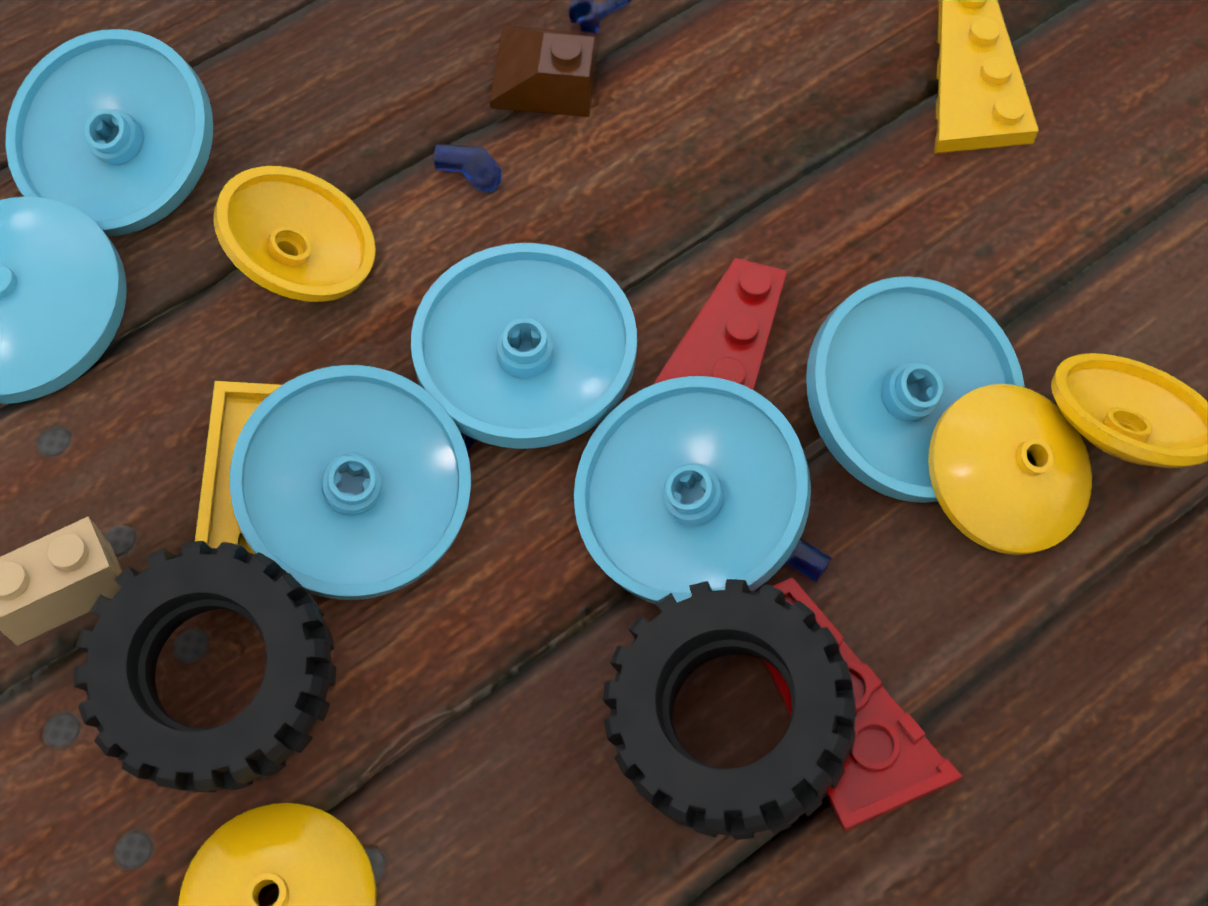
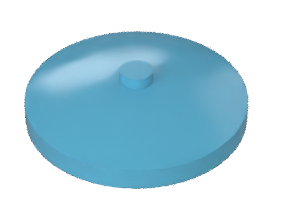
[5,29,213,237]
[0,197,127,404]
[411,243,637,449]
[806,276,1025,503]
[229,365,471,600]
[574,376,811,604]

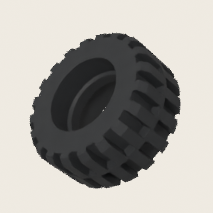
[73,541,337,793]
[603,579,857,840]

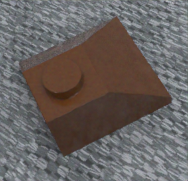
[490,25,600,117]

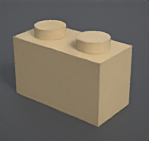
[0,516,122,646]

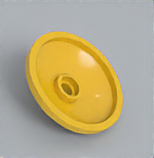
[214,166,375,302]
[1051,353,1208,468]
[928,384,1092,555]
[178,803,377,906]

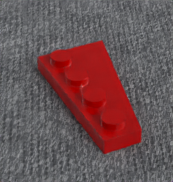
[653,258,787,390]
[762,578,963,833]

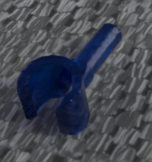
[568,0,631,33]

